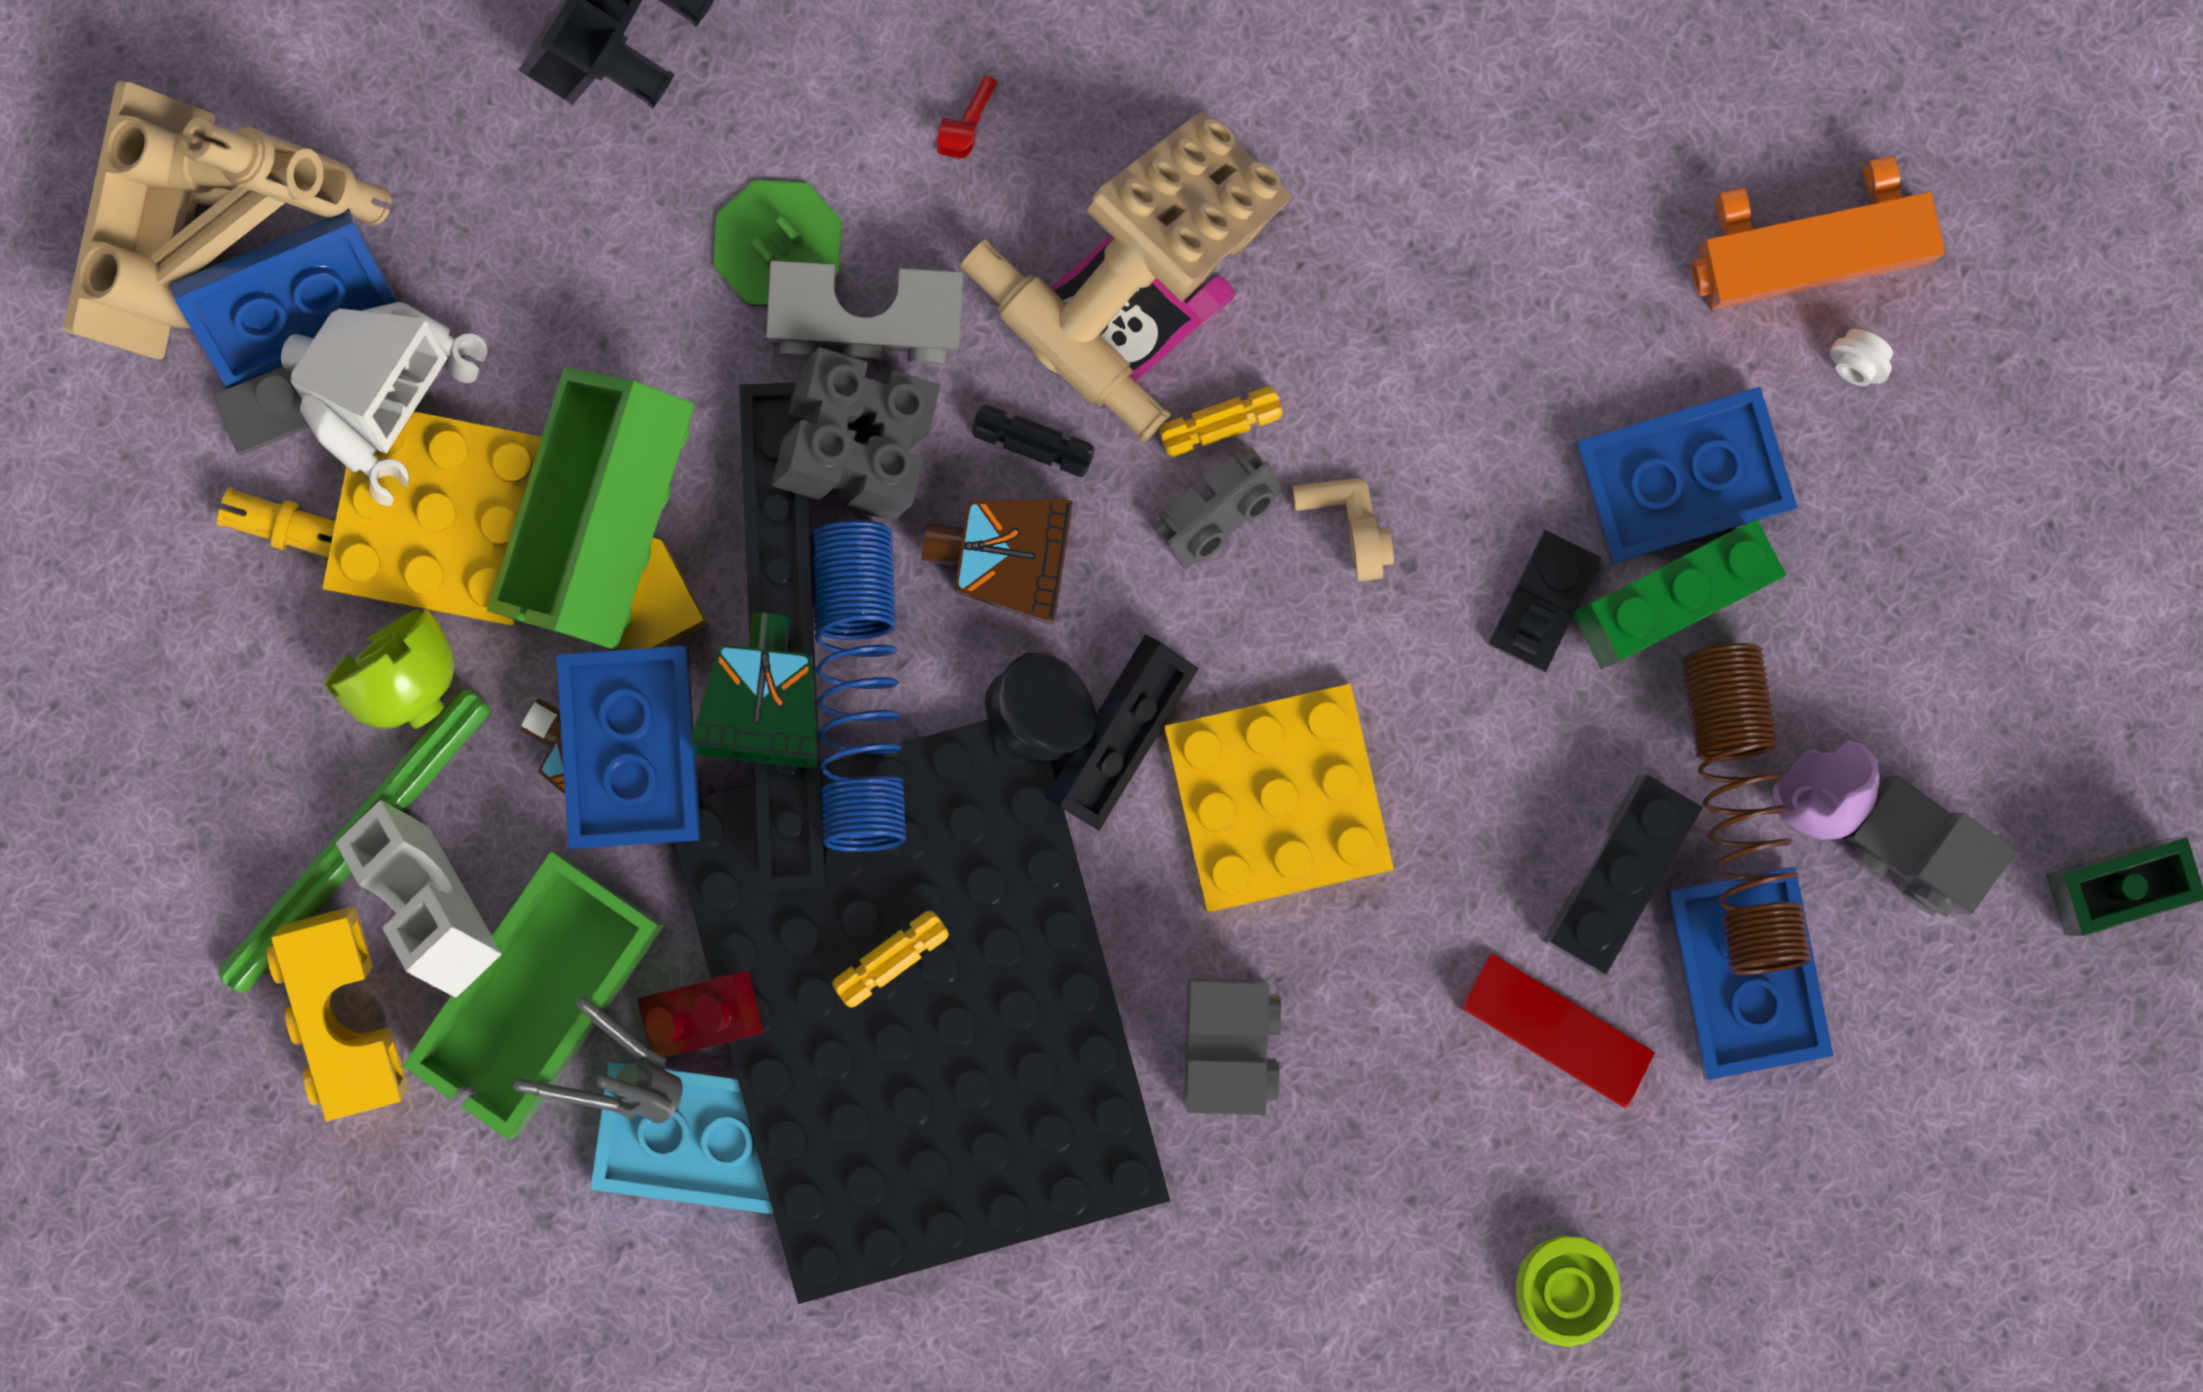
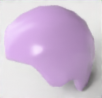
[1773,740,1880,840]

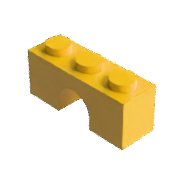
[266,906,408,1121]

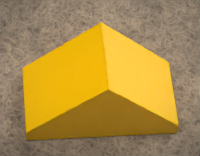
[613,538,709,651]

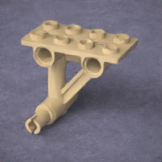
[63,81,391,359]
[959,112,1292,443]

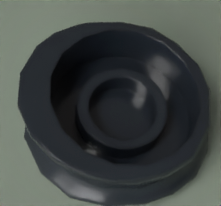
[984,652,1096,762]

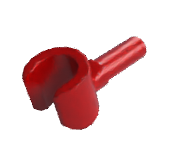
[937,75,998,159]

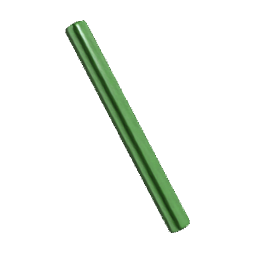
[218,689,491,993]

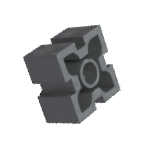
[771,347,941,522]
[1184,978,1281,1115]

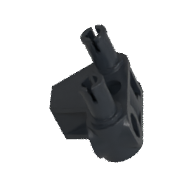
[518,0,714,109]

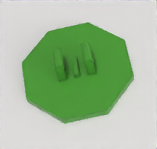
[713,180,842,306]

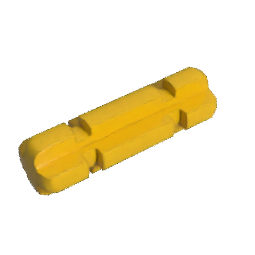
[1159,386,1283,457]
[832,911,949,1007]

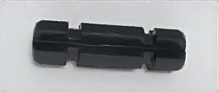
[972,404,1095,477]

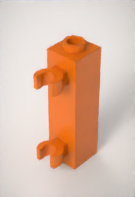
[1691,155,1945,310]

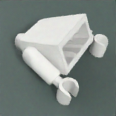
[281,302,487,506]

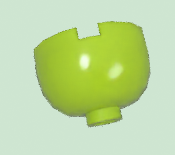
[323,609,456,729]

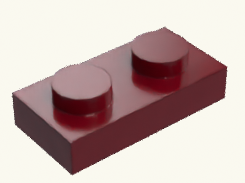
[637,970,764,1057]

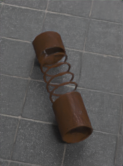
[1681,643,1812,975]

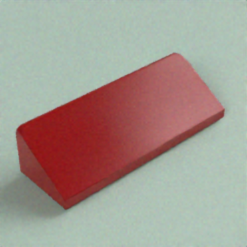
[1458,953,1655,1109]

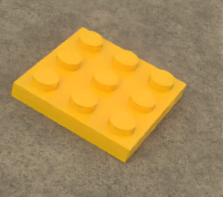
[322,412,541,627]
[1164,683,1394,913]

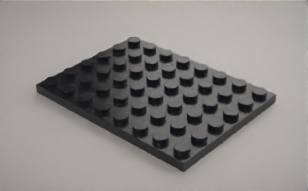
[674,719,1170,1304]

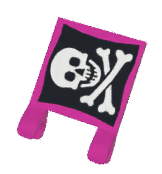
[1050,235,1235,382]

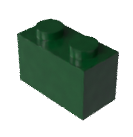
[2046,837,2203,936]

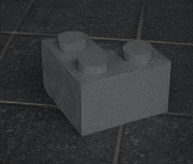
[1842,775,2018,917]

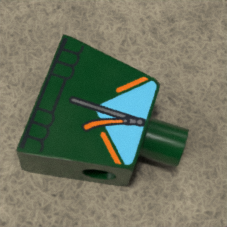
[691,613,818,769]

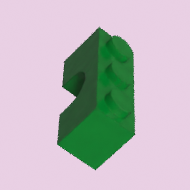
[1572,519,1787,669]

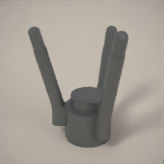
[512,997,683,1123]

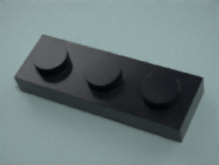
[1045,634,1199,831]

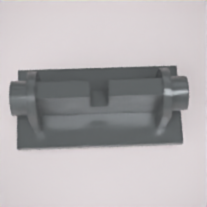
[1152,447,1284,570]

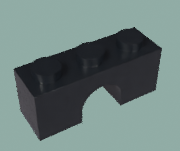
[1542,774,1703,975]

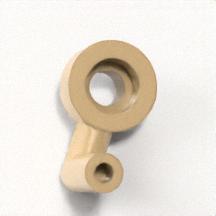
[1292,478,1394,582]

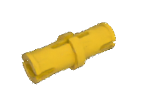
[216,486,335,558]

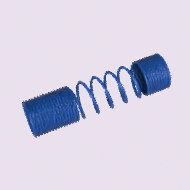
[810,520,906,852]

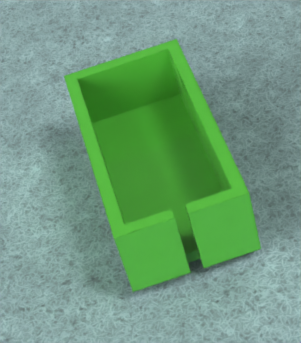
[486,367,695,650]
[402,851,665,1140]

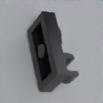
[1487,530,1602,673]

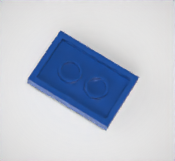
[171,208,399,389]
[1575,387,1798,565]
[556,646,701,849]
[1667,867,1833,1080]

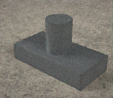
[214,367,310,456]

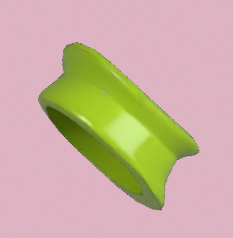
[1516,1235,1621,1347]

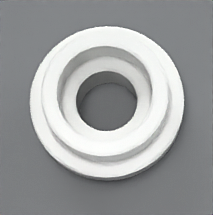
[1830,329,1893,386]

